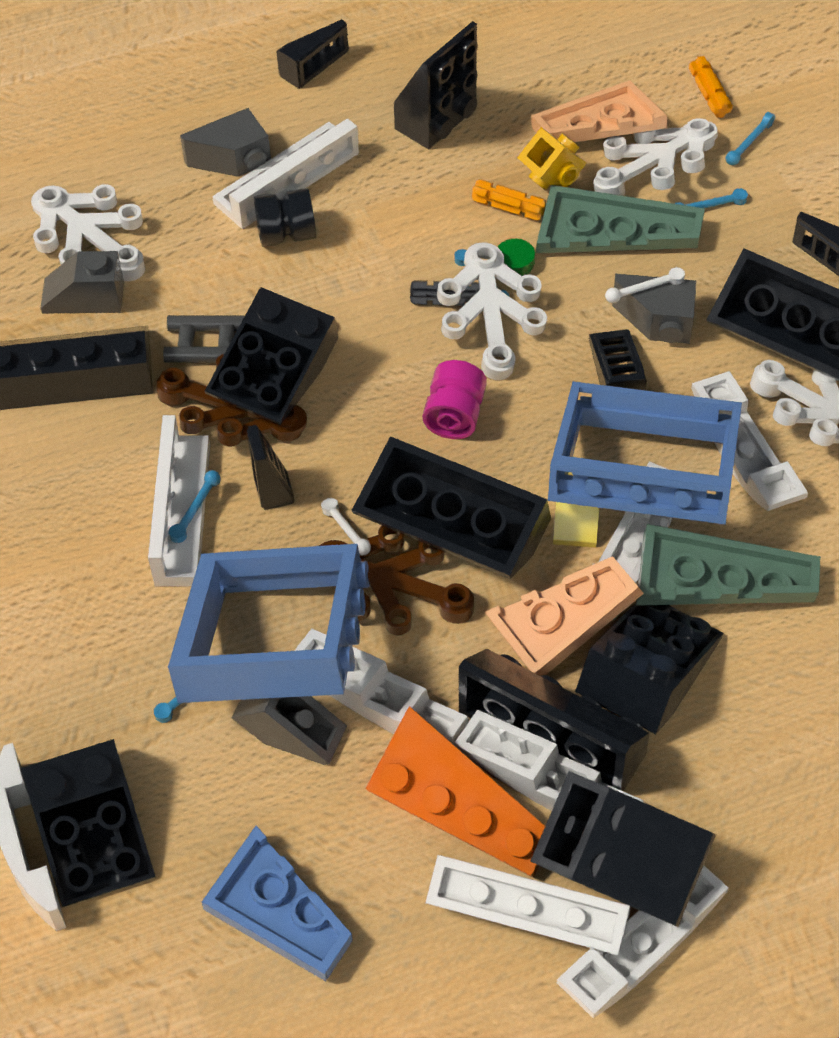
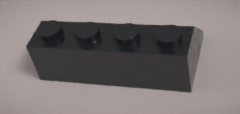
[707,248,839,381]
[0,325,153,410]
[352,436,551,579]
[459,649,650,791]

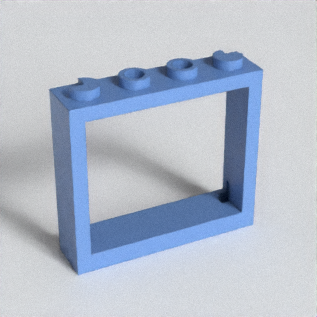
[548,381,742,525]
[168,544,369,703]

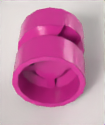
[422,360,487,439]

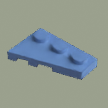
[202,826,352,981]

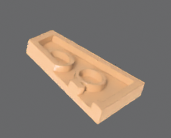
[531,80,667,142]
[485,556,644,676]

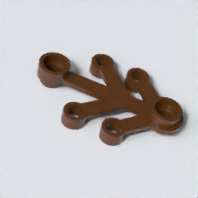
[157,354,307,447]
[319,526,474,636]

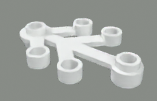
[593,118,718,196]
[31,184,145,281]
[437,242,547,380]
[750,360,839,446]

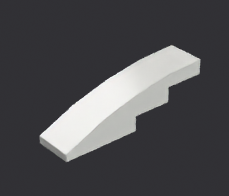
[294,628,469,744]
[453,710,644,811]

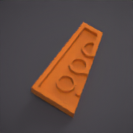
[365,706,545,878]

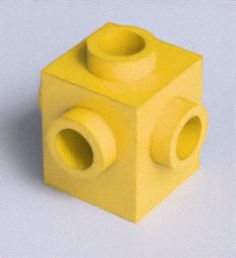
[517,127,587,190]

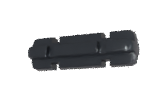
[410,280,480,306]

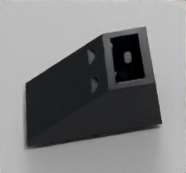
[394,21,478,149]
[205,287,338,425]
[575,603,724,735]
[21,739,156,907]
[530,771,716,927]

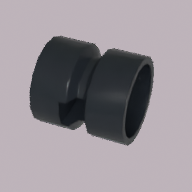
[254,188,316,247]

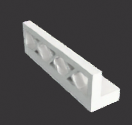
[212,118,359,229]
[148,415,210,586]
[425,855,631,955]

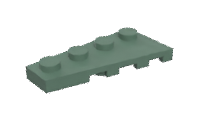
[536,185,705,253]
[636,524,821,605]

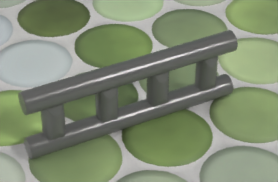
[163,315,327,363]

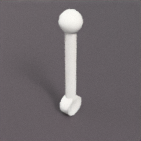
[605,267,685,303]
[321,498,371,556]

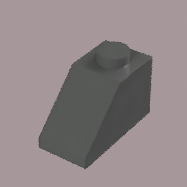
[180,108,271,177]
[40,251,124,314]
[612,273,696,344]
[232,696,347,765]

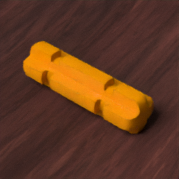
[689,56,733,118]
[472,179,546,221]

